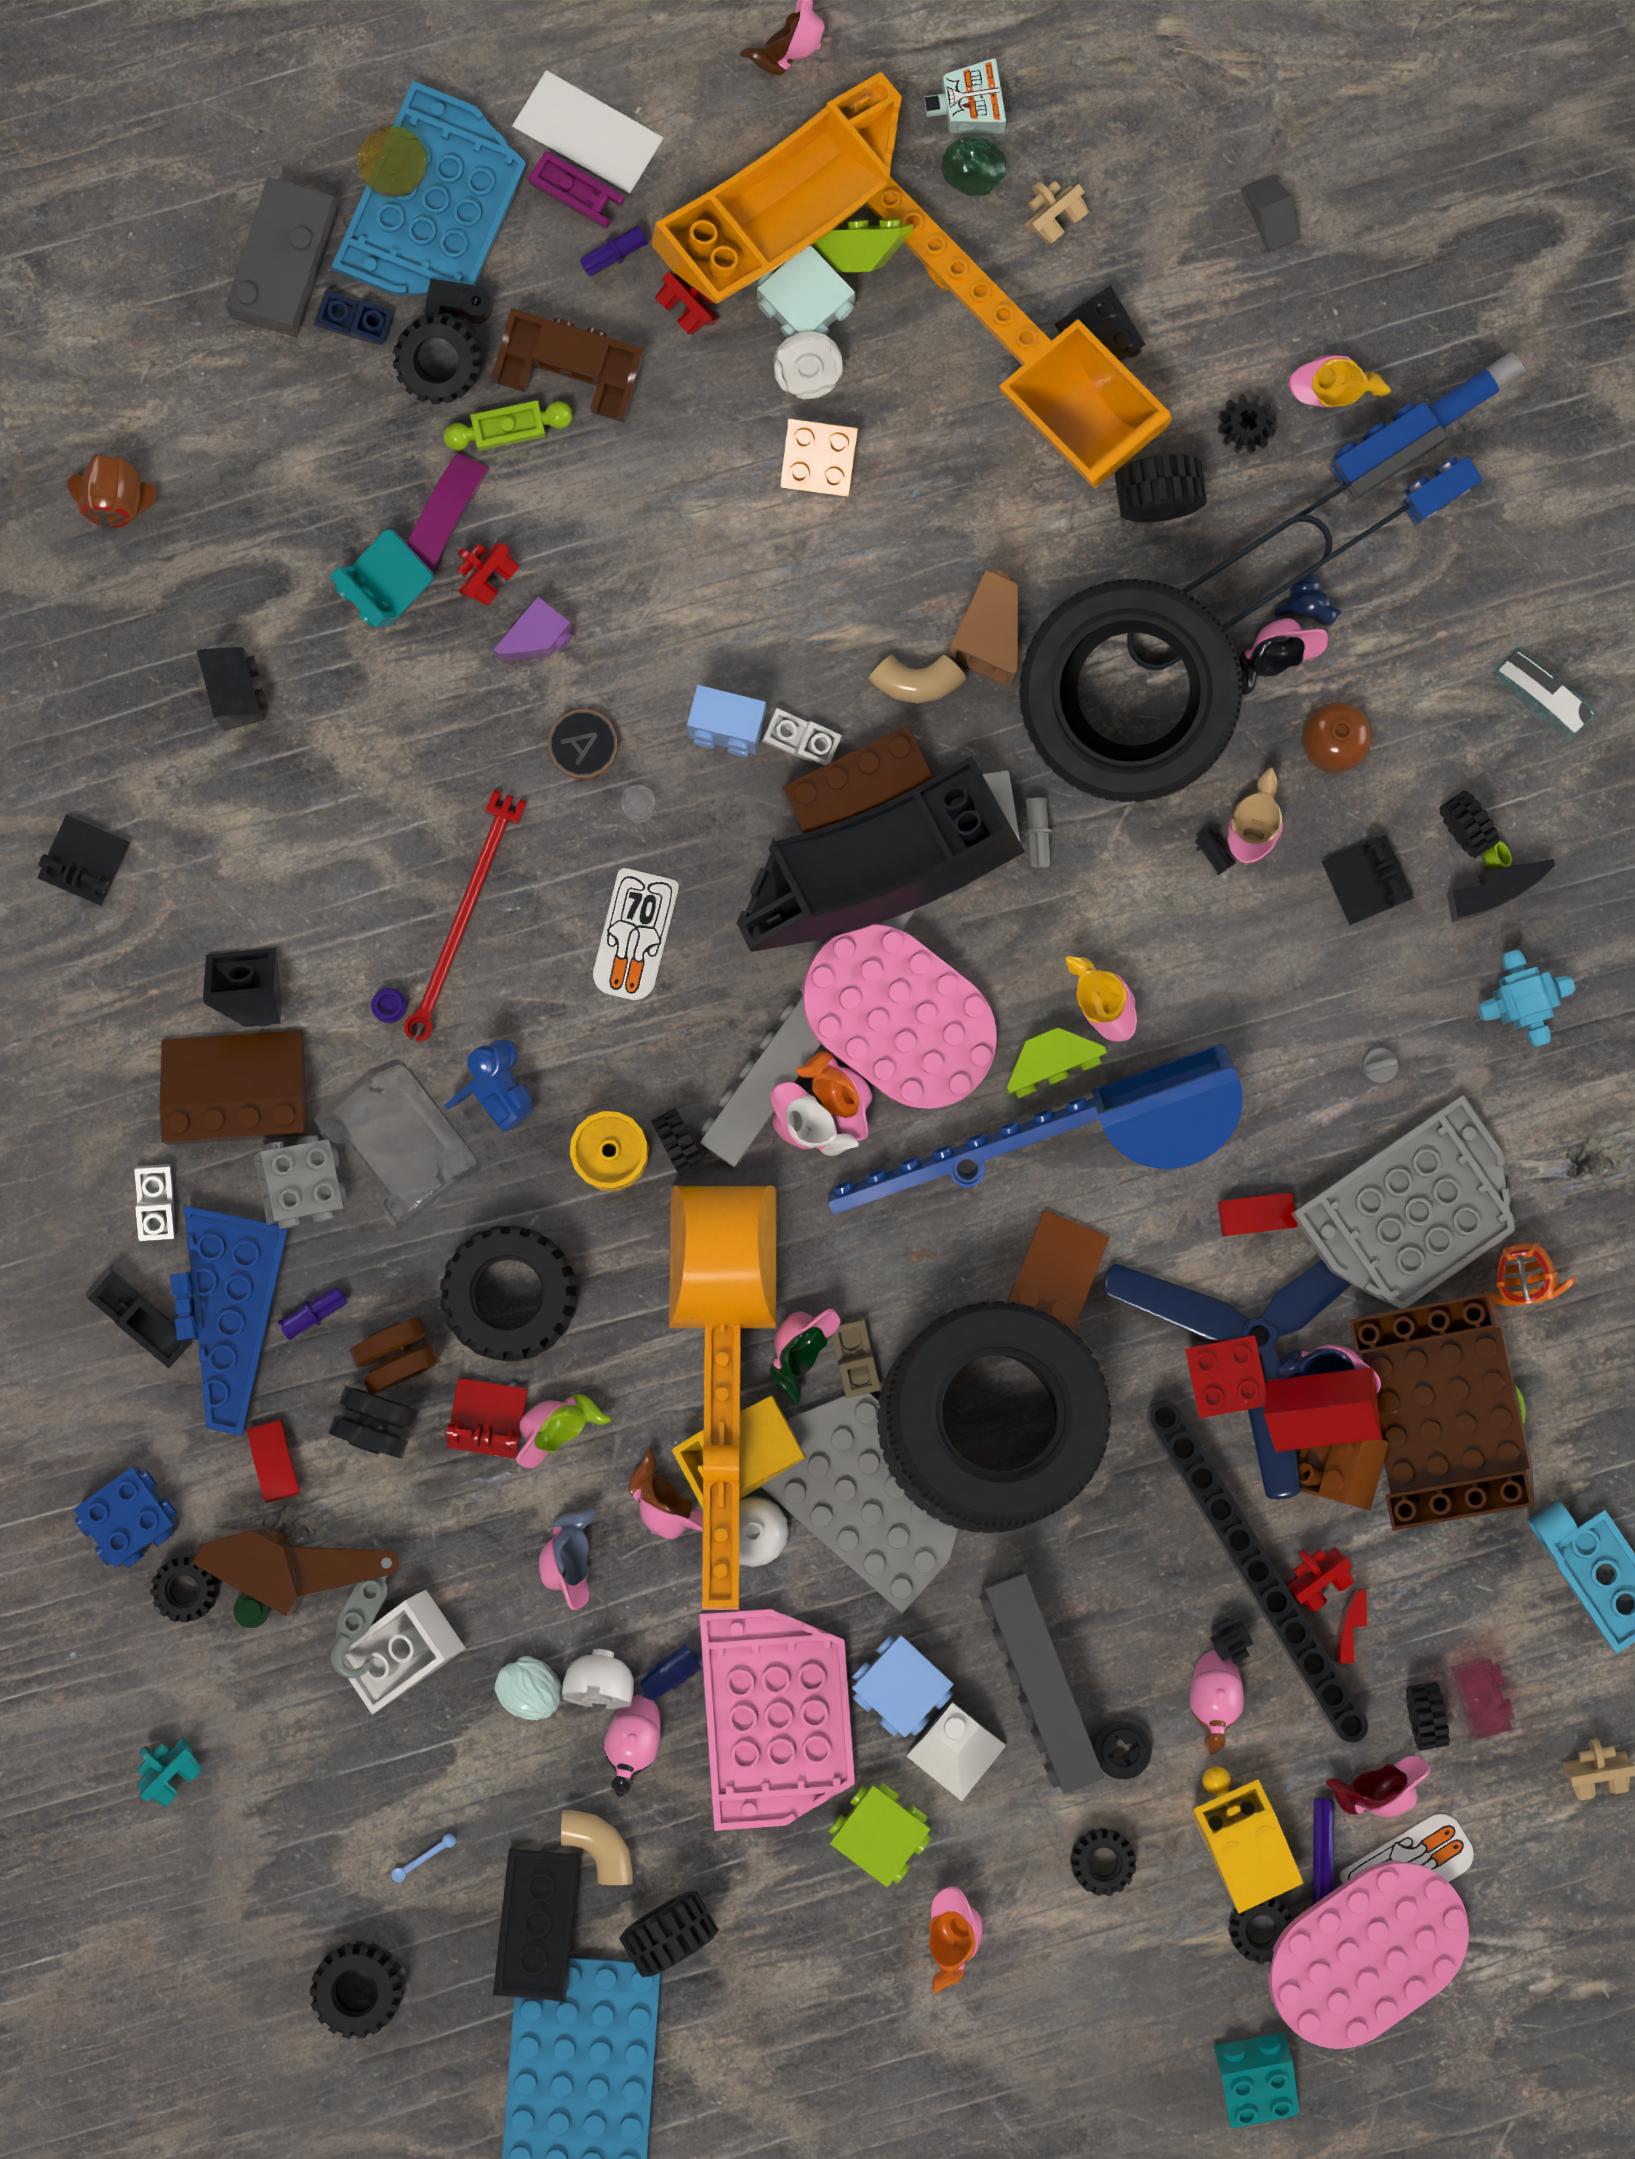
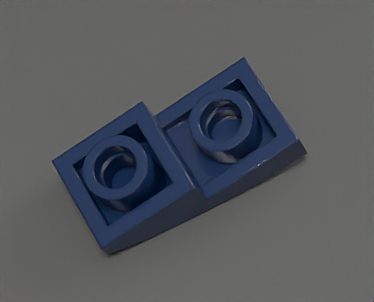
[313,290,393,345]

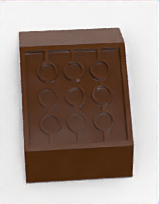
[1349,1292,1534,1531]

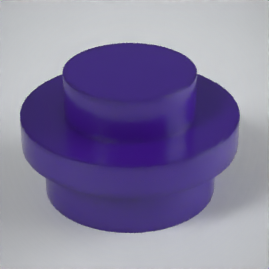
[371,988,407,1023]

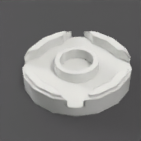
[773,331,843,399]

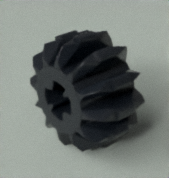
[1217,394,1277,454]

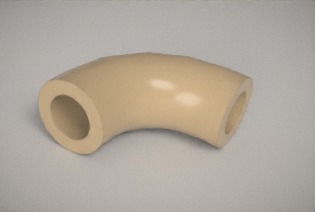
[868,655,967,704]
[561,1810,633,1885]

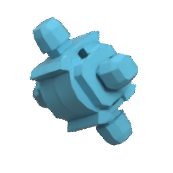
[1477,949,1575,1048]

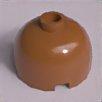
[1301,702,1372,774]

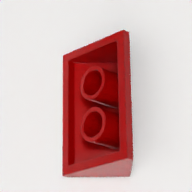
[1264,1368,1382,1452]

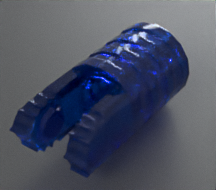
[639,1643,703,1701]

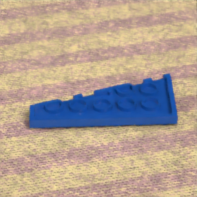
[183,1205,289,1436]

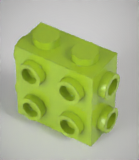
[828,1782,931,1888]

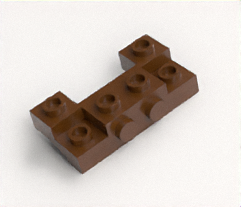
[491,308,645,423]

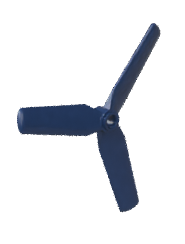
[1103,1260,1352,1500]

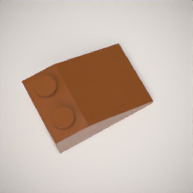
[1005,1210,1109,1332]

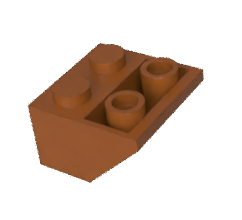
[1297,1439,1389,1511]

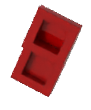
[1217,1193,1297,1237]
[247,1420,300,1503]
[1335,1589,1368,1663]

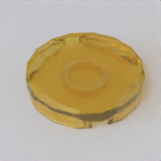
[358,127,427,197]

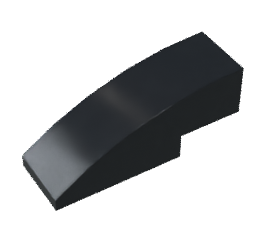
[1447,859,1555,922]
[86,1267,193,1368]

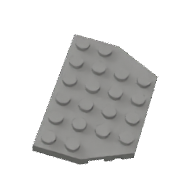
[1291,1095,1515,1310]
[761,1393,958,1614]

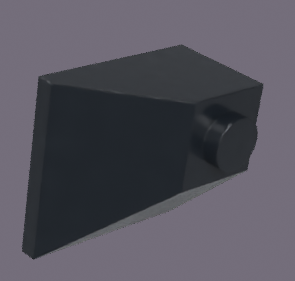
[203,947,282,1027]

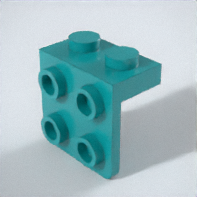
[329,529,434,627]
[1213,2032,1299,2128]

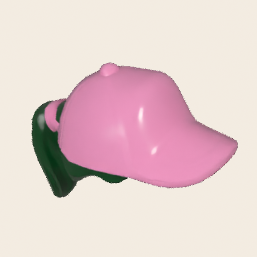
[770,1309,840,1404]

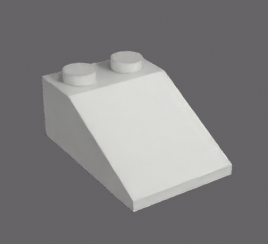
[343,1590,466,1715]

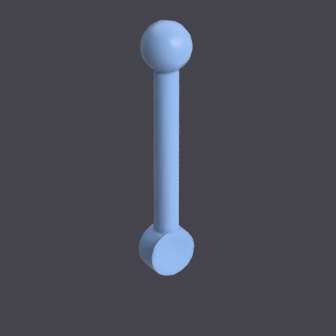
[391,1834,456,1882]

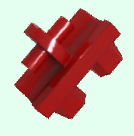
[655,271,719,335]
[457,542,519,606]
[1285,1547,1354,1612]

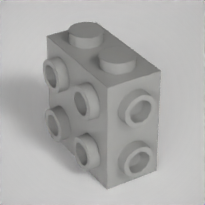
[253,1135,346,1229]

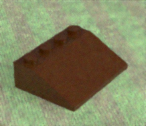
[782,725,933,834]
[160,1030,309,1145]

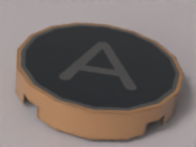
[548,709,618,779]

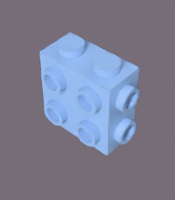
[852,1634,954,1737]

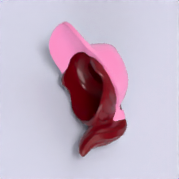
[1326,1756,1431,1818]

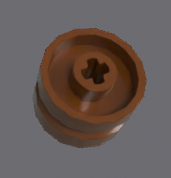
[349,1317,441,1395]

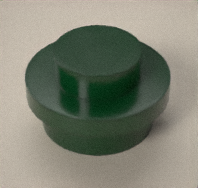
[233,1593,270,1628]

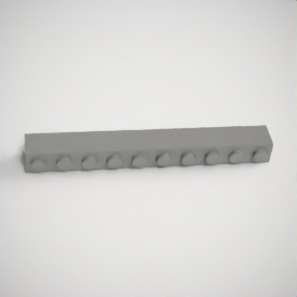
[699,908,919,1169]

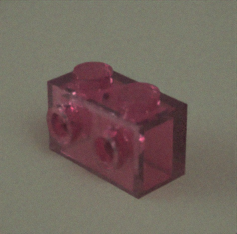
[1450,1657,1515,1739]

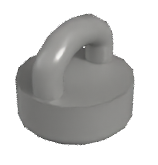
[1362,1048,1398,1084]

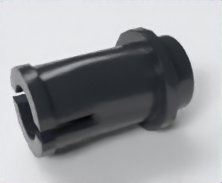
[1195,829,1237,875]

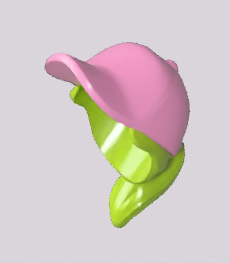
[516,1394,612,1468]

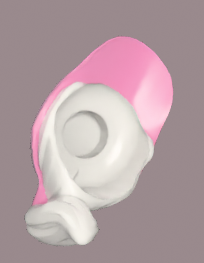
[770,1082,859,1156]

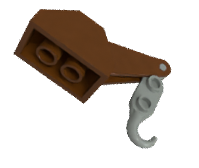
[192,1526,401,1679]

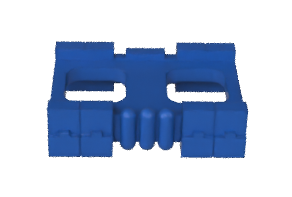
[170,1272,198,1340]

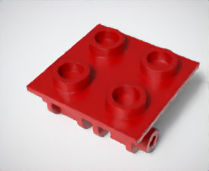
[1185,1335,1266,1419]
[446,1378,528,1459]

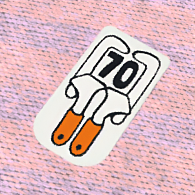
[593,868,679,1000]
[1340,1814,1474,1883]

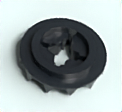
[1094,1721,1152,1779]

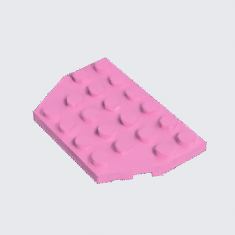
[700,1609,855,1831]

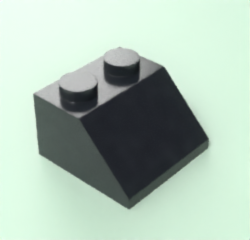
[197,647,268,731]

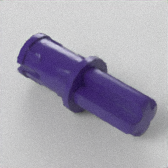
[580,225,648,276]
[278,1287,347,1341]

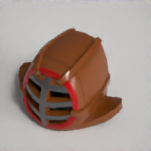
[67,454,157,528]

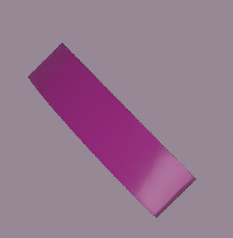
[407,452,489,591]

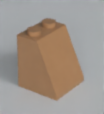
[948,570,1018,688]

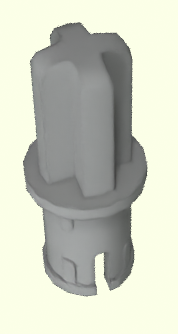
[1024,797,1052,869]

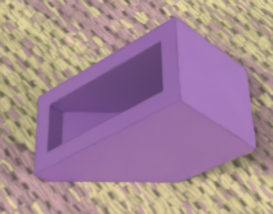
[494,597,572,661]

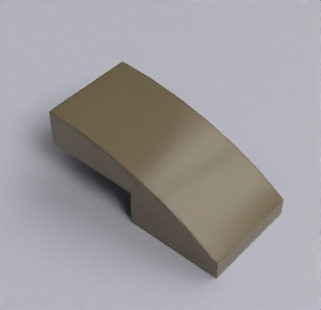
[831,1317,881,1398]

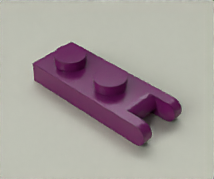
[528,150,625,229]

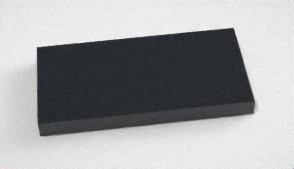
[493,1849,581,2002]

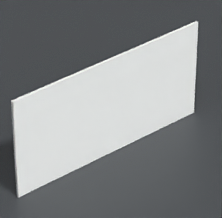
[512,70,664,194]

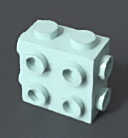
[757,246,855,338]

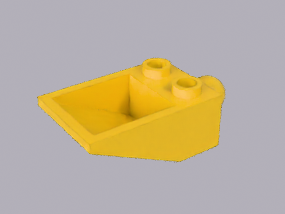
[1191,1766,1304,1914]

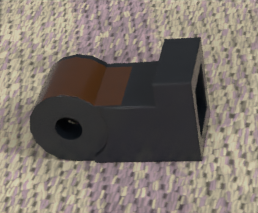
[425,279,492,324]

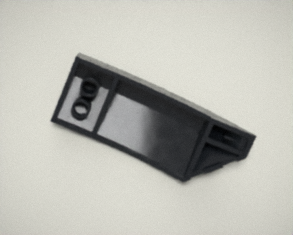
[737,756,1025,952]

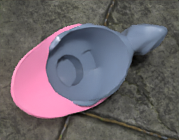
[539,1507,596,1610]

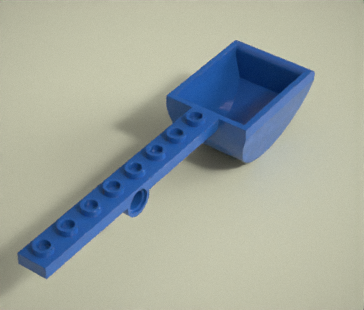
[828,1044,1243,1215]

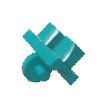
[137,1738,202,1807]

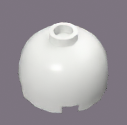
[739,1495,789,1567]
[561,1649,634,1710]

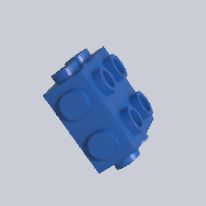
[73,1467,178,1569]

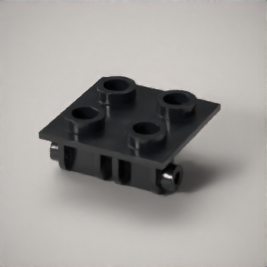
[1055,285,1146,362]
[37,815,130,906]
[1322,835,1414,926]

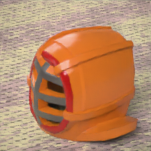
[1484,1242,1576,1306]

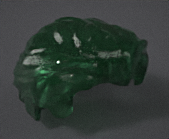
[941,136,1007,196]

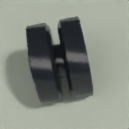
[328,1386,419,1459]

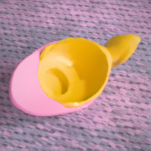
[1289,355,1391,407]
[1065,956,1137,1042]

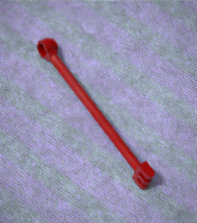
[404,789,527,1043]

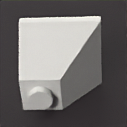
[906,1700,1006,1801]

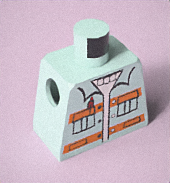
[924,58,1006,134]

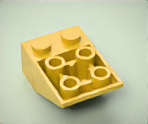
[672,1396,807,1509]

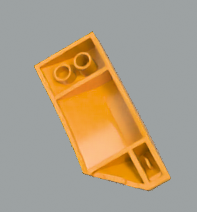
[652,72,902,304]

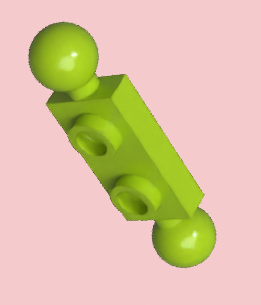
[443,400,573,451]

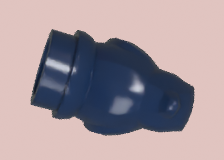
[1274,574,1341,626]

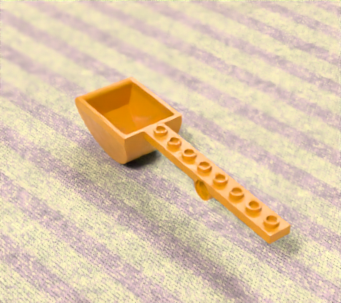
[865,176,1172,489]
[669,1185,777,1610]

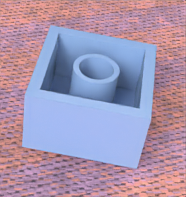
[687,685,767,757]

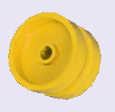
[570,1111,649,1192]

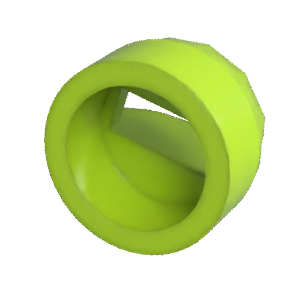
[1481,841,1512,870]

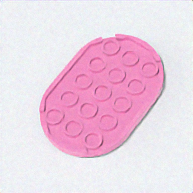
[802,925,997,1109]
[1268,1860,1469,2049]

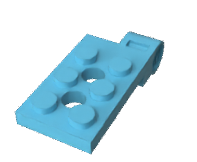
[1527,1500,1635,1654]

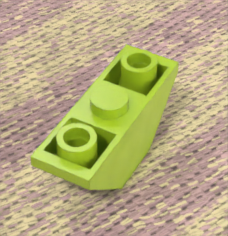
[812,218,913,272]
[1005,1028,1107,1099]

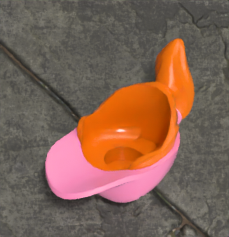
[796,1051,872,1141]
[929,1887,983,1993]

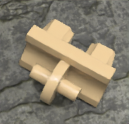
[1023,181,1089,244]
[1562,1738,1635,1800]

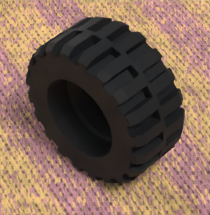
[440,1225,578,1361]

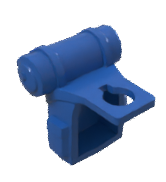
[444,1040,535,1132]

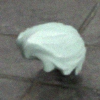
[495,1656,562,1720]

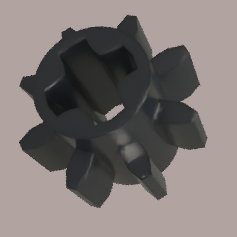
[1209,1618,1254,1664]

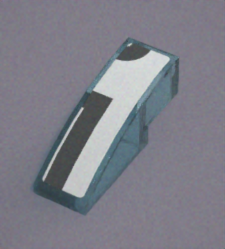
[1492,647,1599,743]

